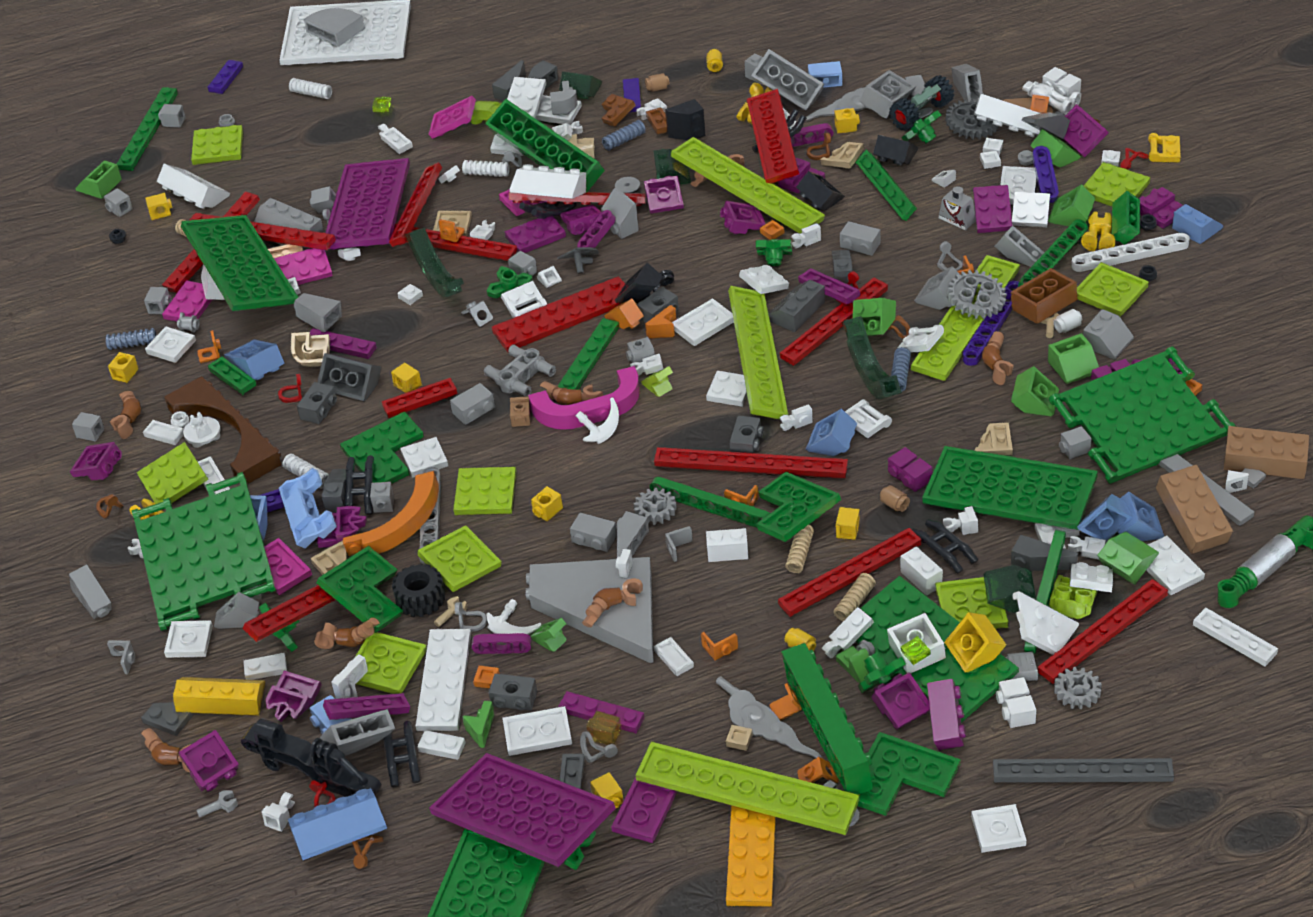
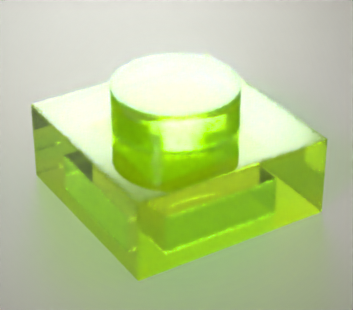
[372,97,391,113]
[900,636,931,665]

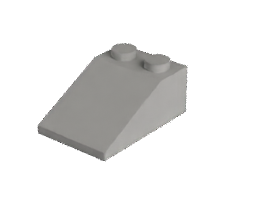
[860,70,916,119]

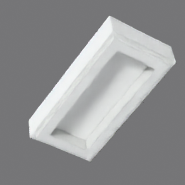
[143,420,184,445]
[654,637,694,676]

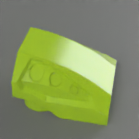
[470,101,501,124]
[1049,575,1098,619]

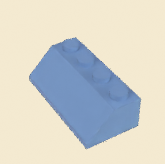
[288,788,387,860]

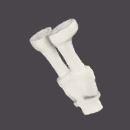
[1022,81,1081,115]

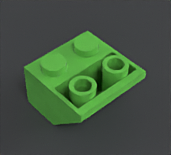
[75,160,122,199]
[852,298,896,337]
[1048,333,1099,384]

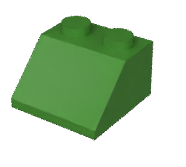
[1030,129,1081,168]
[1048,184,1095,227]
[1011,366,1059,416]
[1097,532,1159,585]

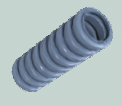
[602,120,645,151]
[106,328,157,350]
[889,347,911,393]

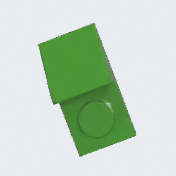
[530,617,566,652]
[836,645,870,684]
[462,701,495,748]

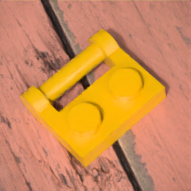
[1148,133,1180,162]

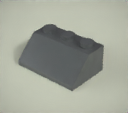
[768,280,825,333]
[317,353,382,401]

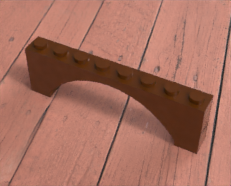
[164,376,282,484]

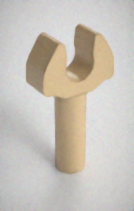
[1041,312,1059,338]
[434,596,467,627]

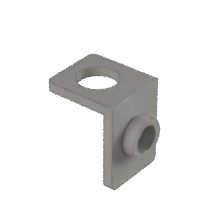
[461,301,493,327]
[665,526,692,562]
[107,640,135,674]

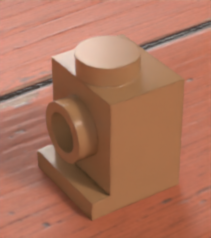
[510,397,531,427]

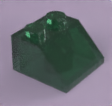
[559,71,602,99]
[653,149,691,185]
[983,565,1036,614]

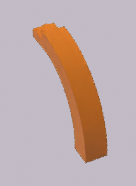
[343,471,439,556]

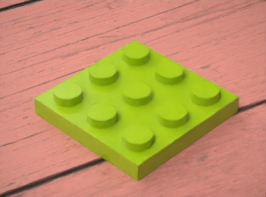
[191,125,243,165]
[1084,162,1150,206]
[1077,262,1149,317]
[136,442,209,504]
[454,467,516,515]
[418,525,502,592]
[935,576,1008,629]
[355,632,427,694]

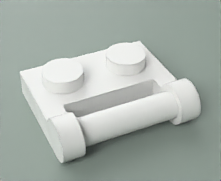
[501,281,547,318]
[898,325,944,352]
[845,399,892,438]

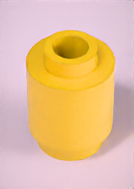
[706,49,723,72]
[785,628,816,652]

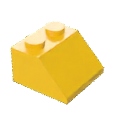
[944,612,1006,673]

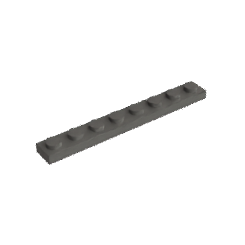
[993,758,1174,782]

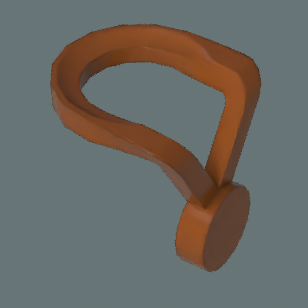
[806,133,831,160]
[887,315,910,339]
[96,494,124,518]
[352,835,383,869]

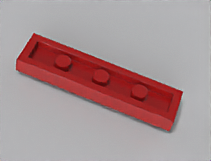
[381,378,458,418]

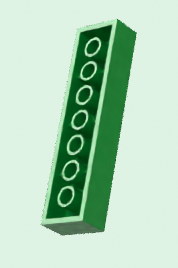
[485,99,605,192]
[781,643,874,795]

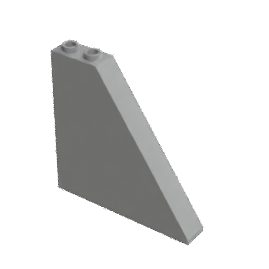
[526,557,653,663]

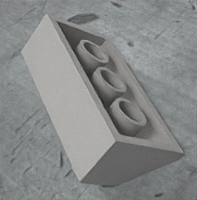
[751,49,824,111]
[254,198,324,251]

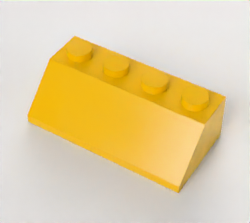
[173,677,265,716]

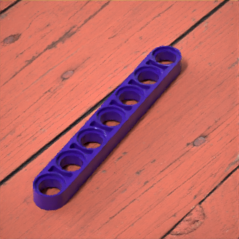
[963,281,1019,366]

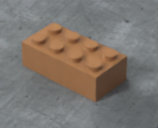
[1223,426,1309,479]
[1156,464,1233,554]

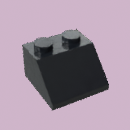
[665,99,706,140]
[873,135,919,166]
[796,171,845,210]
[614,262,663,305]

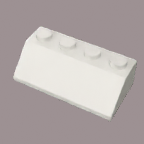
[974,94,1042,137]
[157,164,230,209]
[510,164,586,198]

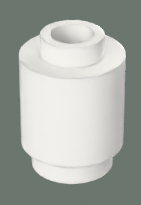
[1053,309,1082,333]

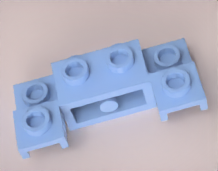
[279,468,336,548]

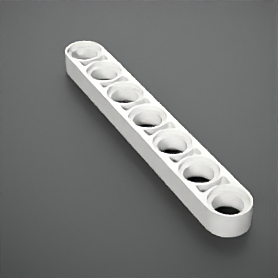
[1071,233,1190,272]

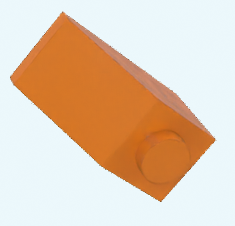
[604,299,644,329]

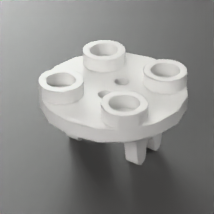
[183,412,221,448]

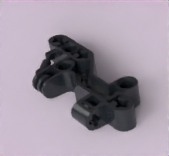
[241,718,382,797]

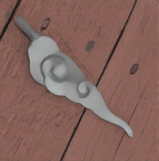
[805,87,866,122]
[716,676,822,759]

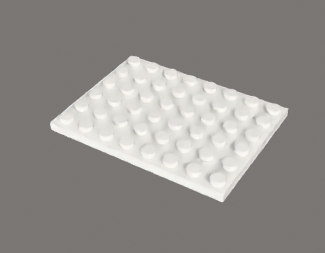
[280,0,411,65]

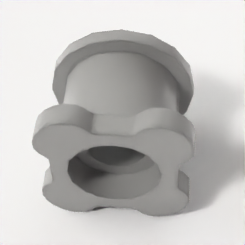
[177,312,199,333]

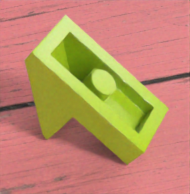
[641,366,673,397]

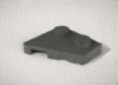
[141,702,195,736]

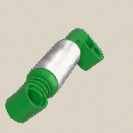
[1217,515,1313,608]

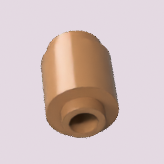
[645,73,669,92]
[880,485,910,512]

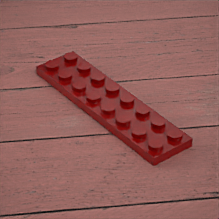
[747,89,799,183]
[492,276,625,352]

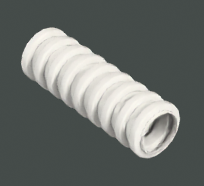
[289,78,332,99]
[462,160,510,177]
[283,453,329,489]

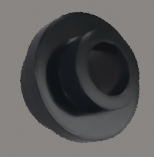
[1140,214,1157,230]
[109,229,126,244]
[1139,265,1157,281]
[659,270,674,286]

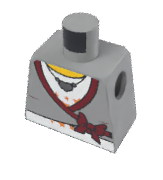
[939,187,976,231]

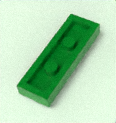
[208,357,256,395]

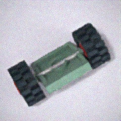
[889,75,955,131]

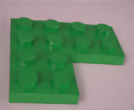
[340,411,424,484]
[757,472,841,542]
[316,546,403,633]
[857,732,961,816]

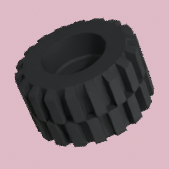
[392,564,445,617]

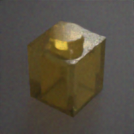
[587,711,622,745]

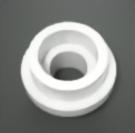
[171,411,190,428]

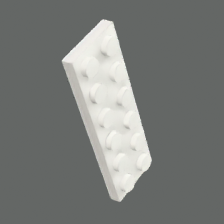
[490,77,546,156]
[416,629,471,731]

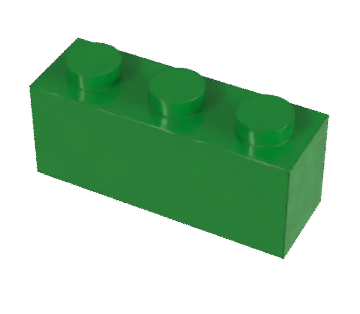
[1112,191,1140,245]

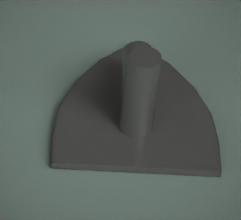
[557,247,599,273]

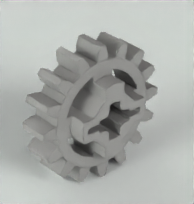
[634,488,677,525]
[1054,667,1102,709]

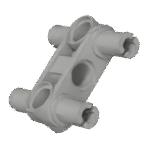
[484,345,556,397]

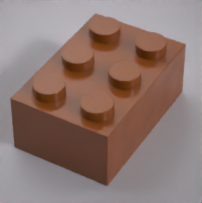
[1011,268,1077,324]

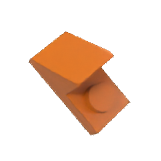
[645,305,677,339]

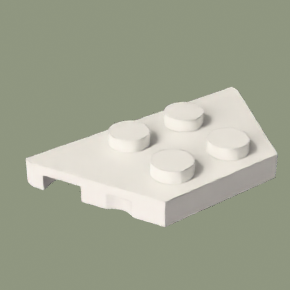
[1013,591,1079,655]

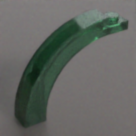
[405,227,464,298]
[842,316,902,399]

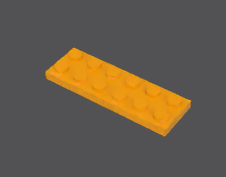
[726,805,776,906]

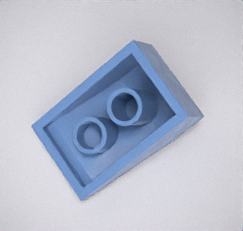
[224,339,285,380]

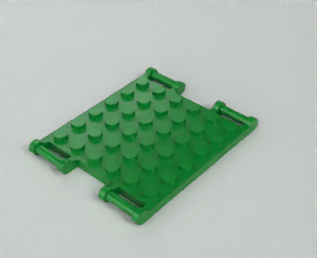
[1048,346,1237,484]
[132,472,277,631]

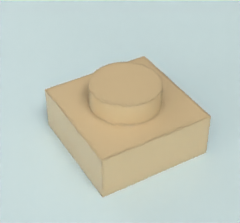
[726,725,753,751]

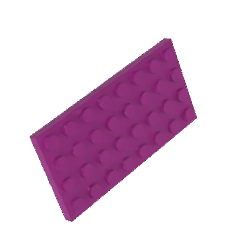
[325,158,410,250]
[429,753,616,867]

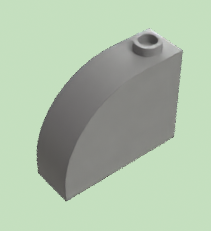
[304,8,365,46]
[320,709,395,756]

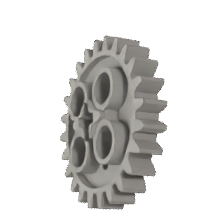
[946,270,1007,319]

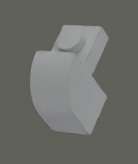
[550,81,577,115]

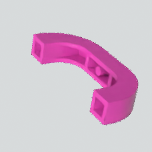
[528,366,640,429]

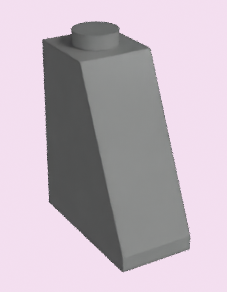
[951,64,983,102]
[294,293,342,332]
[69,564,112,619]

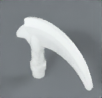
[576,398,619,444]
[486,599,541,635]

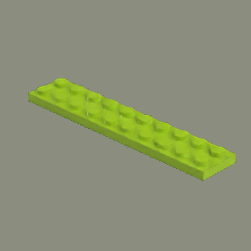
[671,137,825,234]
[911,255,1020,381]
[728,286,788,419]
[636,742,859,835]

